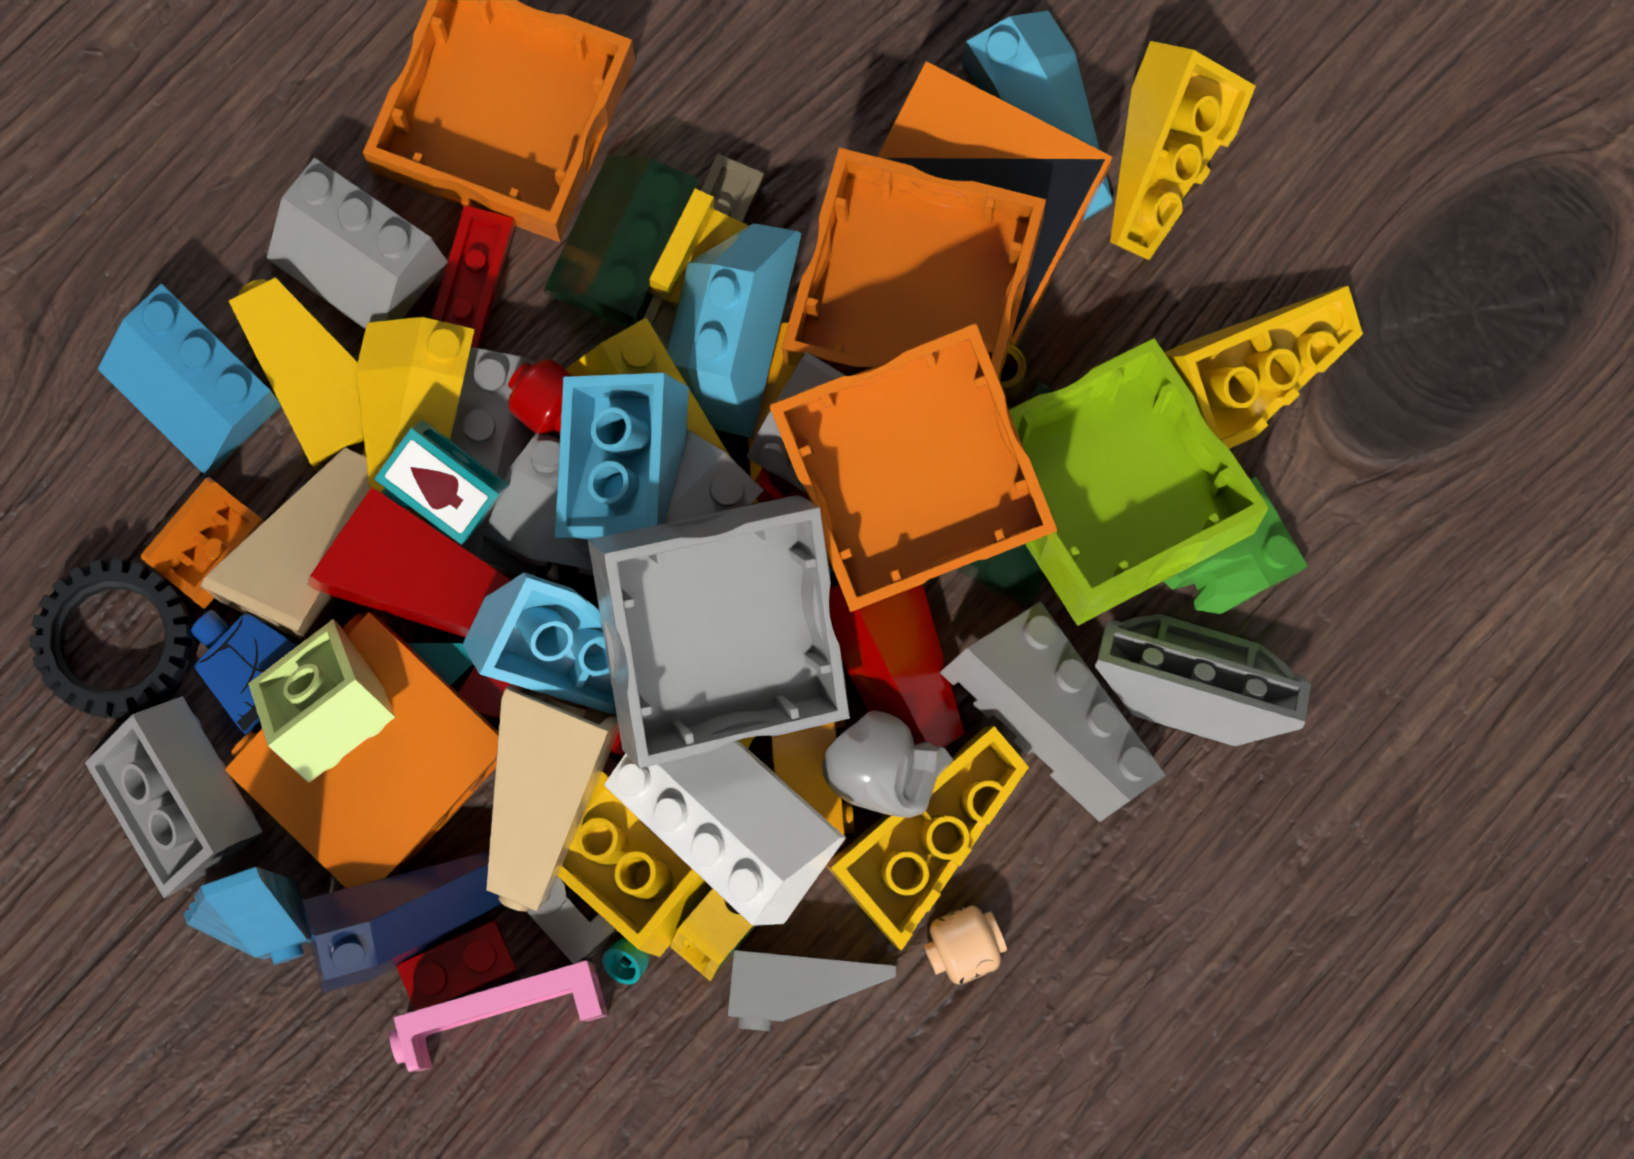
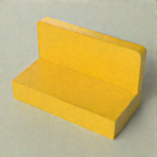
[649,188,748,306]

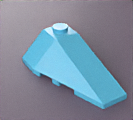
[462,573,617,716]

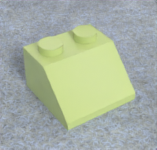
[248,619,395,782]

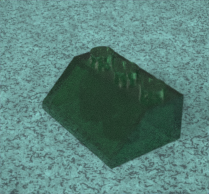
[543,155,699,328]

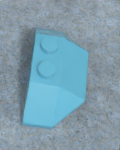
[667,223,802,439]

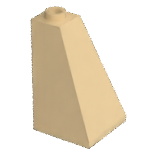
[200,447,369,641]
[486,684,619,912]

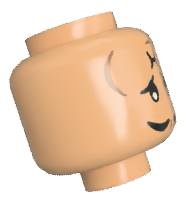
[923,905,1007,985]

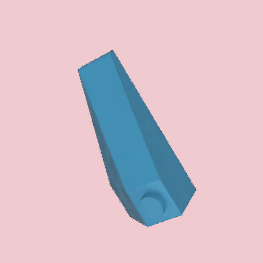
[183,867,311,965]

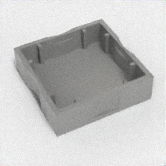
[588,495,850,769]

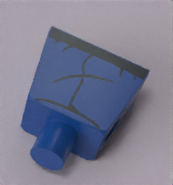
[191,610,298,734]

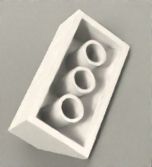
[604,740,846,925]

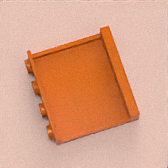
[224,612,499,888]

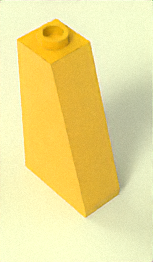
[228,277,364,472]

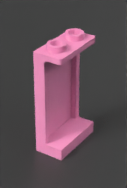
[389,961,609,1072]

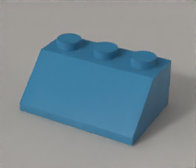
[98,284,281,477]

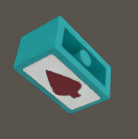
[374,420,509,545]

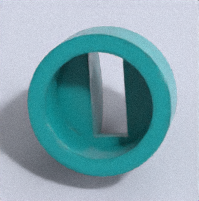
[602,937,650,984]

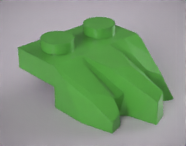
[1163,477,1308,614]

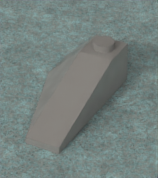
[484,433,594,576]

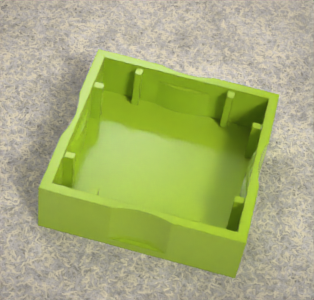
[1009,338,1269,626]

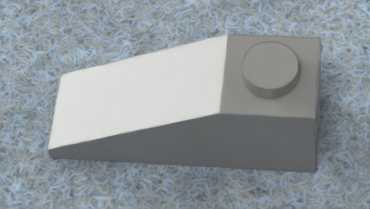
[728,950,896,1031]

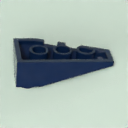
[302,851,503,993]

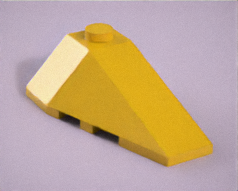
[1110,41,1256,260]
[355,317,475,523]

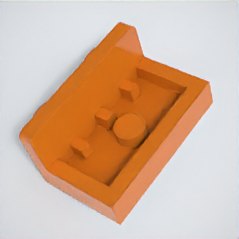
[141,477,265,609]

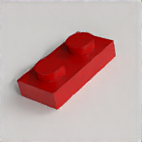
[396,920,518,1011]

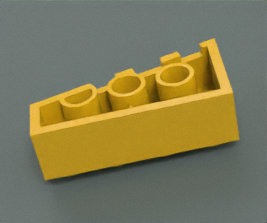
[826,726,1029,951]

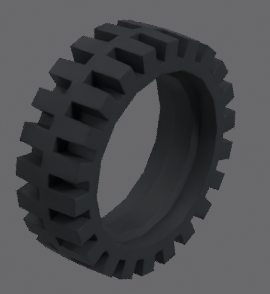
[30,559,197,719]

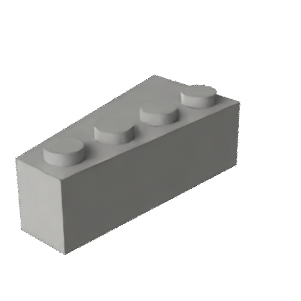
[939,602,1166,822]

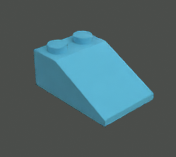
[555,373,689,539]

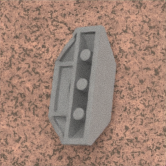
[1095,614,1311,746]

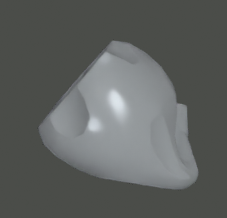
[823,710,953,818]

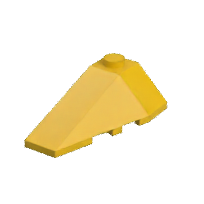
[1164,286,1363,449]

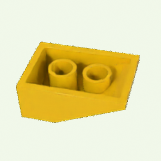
[558,770,712,957]

